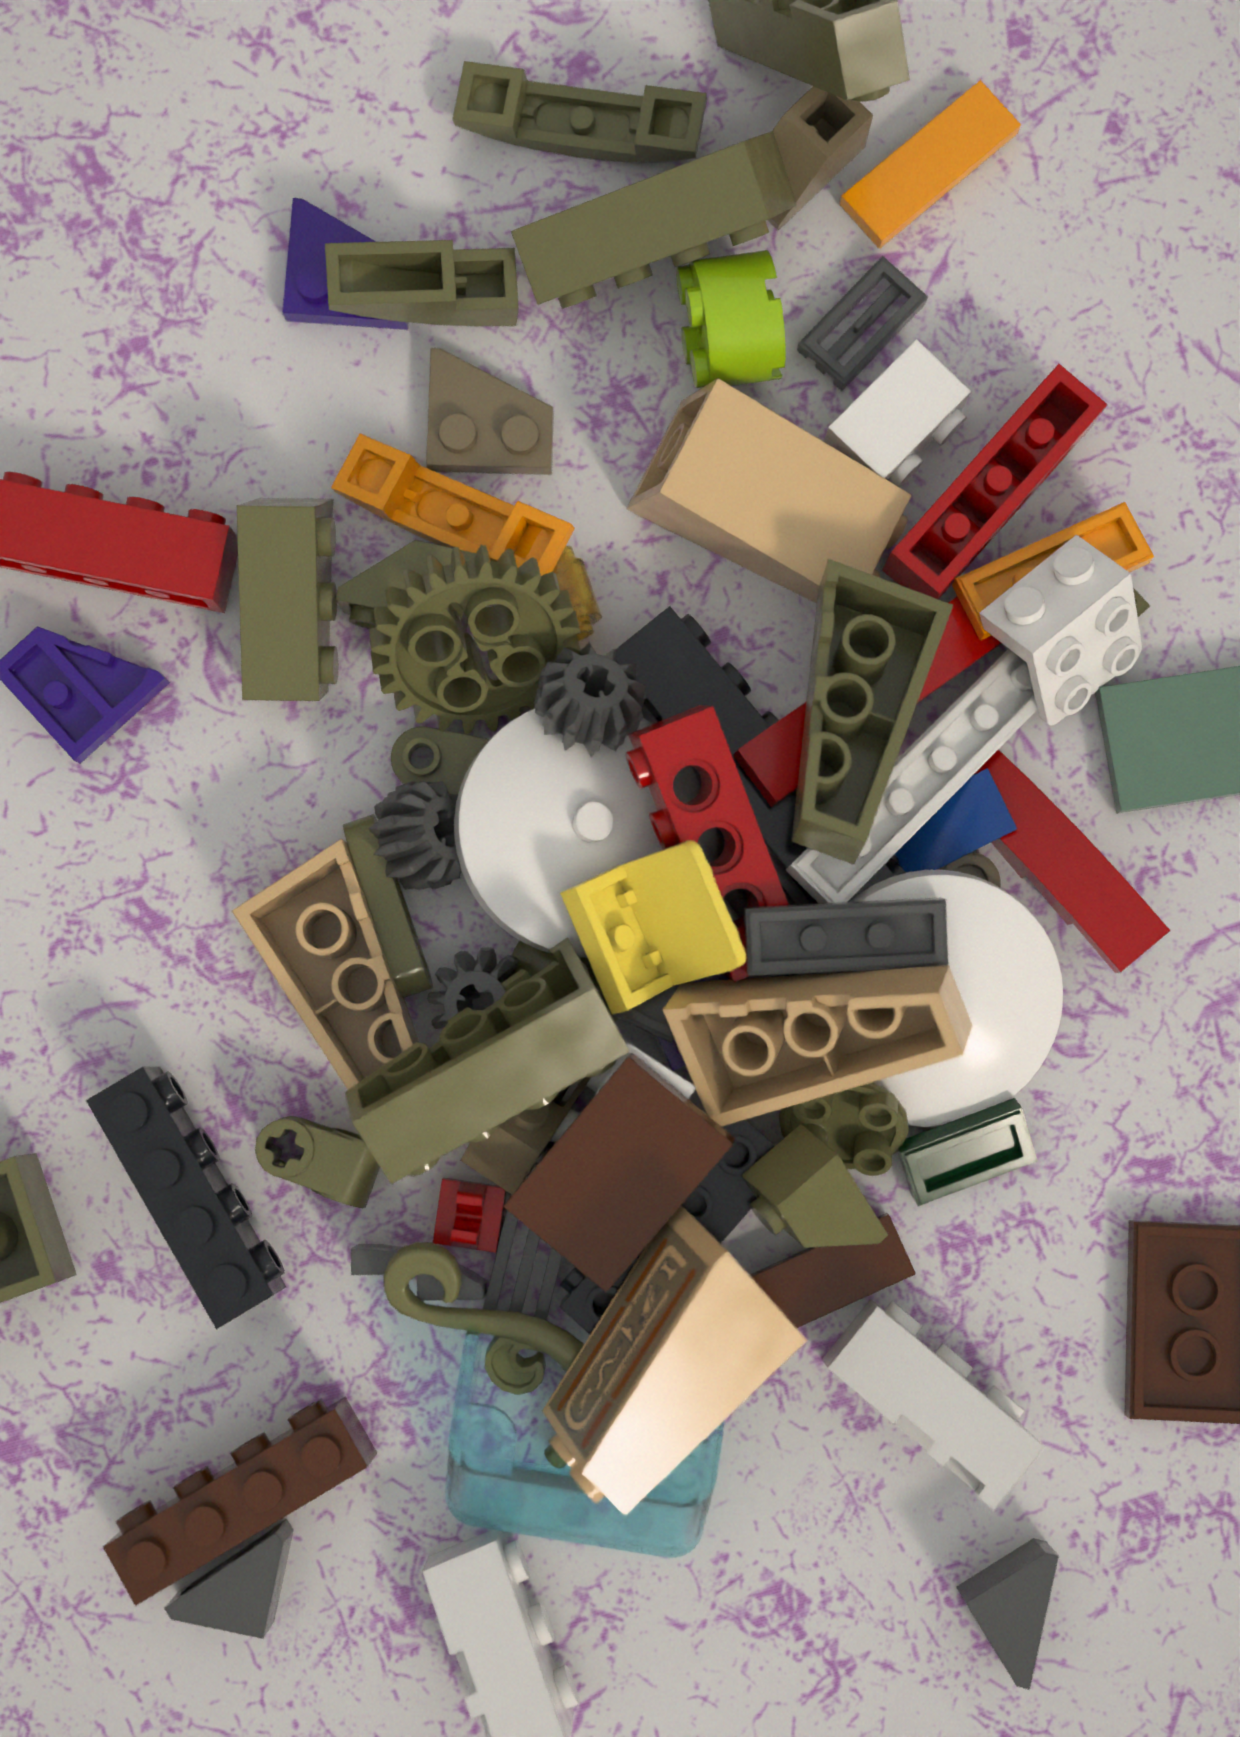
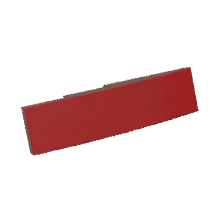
[972,749,1171,973]

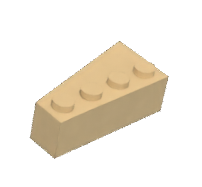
[232,839,420,1090]
[662,965,973,1127]

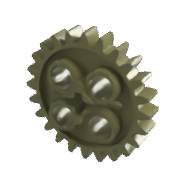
[369,545,581,734]

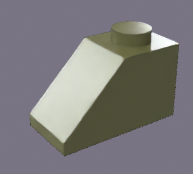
[742,1124,888,1248]

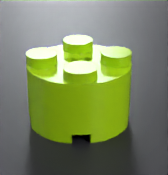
[676,250,786,388]

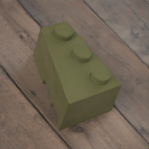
[236,498,338,701]

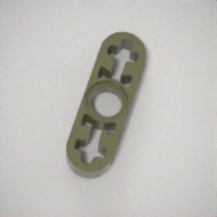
[343,814,433,998]

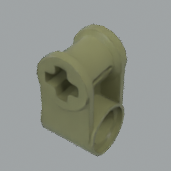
[255,1116,380,1208]

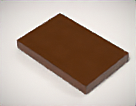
[503,1052,735,1293]
[1124,1220,1240,1424]

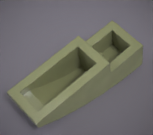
[325,240,519,326]

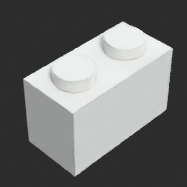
[824,339,971,487]

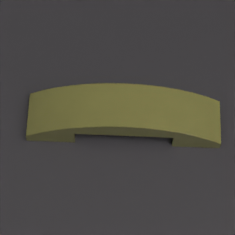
[452,61,707,162]

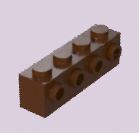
[103,1396,377,1606]

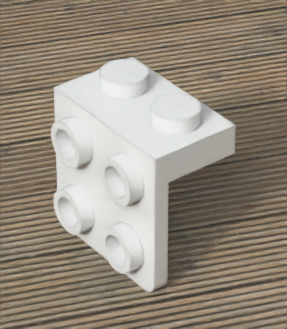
[980,534,1142,726]

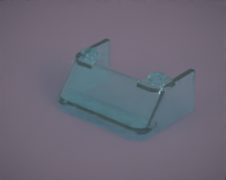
[445,1331,725,1558]

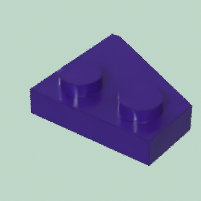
[282,198,409,330]
[0,626,170,764]

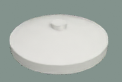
[454,709,701,957]
[805,870,1063,1127]

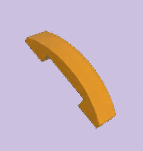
[331,434,575,576]

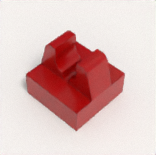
[432,1178,506,1253]

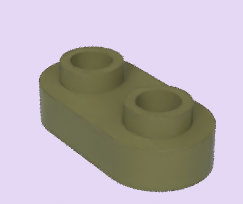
[391,727,490,794]

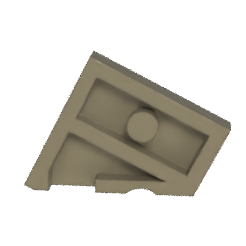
[426,348,554,475]

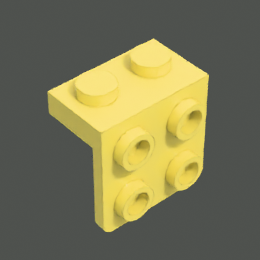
[560,841,746,1015]

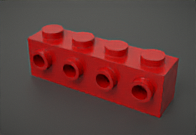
[0,472,238,613]

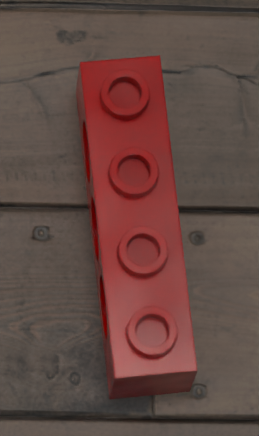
[882,363,1108,599]
[625,705,789,982]

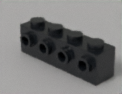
[86,1067,286,1330]
[559,1119,775,1334]

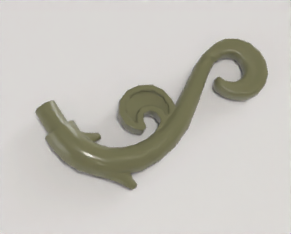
[383,1242,584,1469]

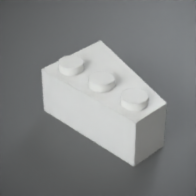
[822,1299,1045,1511]
[422,1526,580,1737]

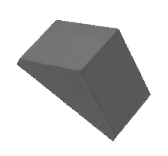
[164,1519,294,1639]
[956,1538,1059,1690]

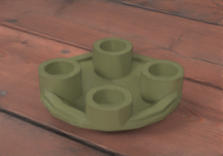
[779,1082,909,1176]

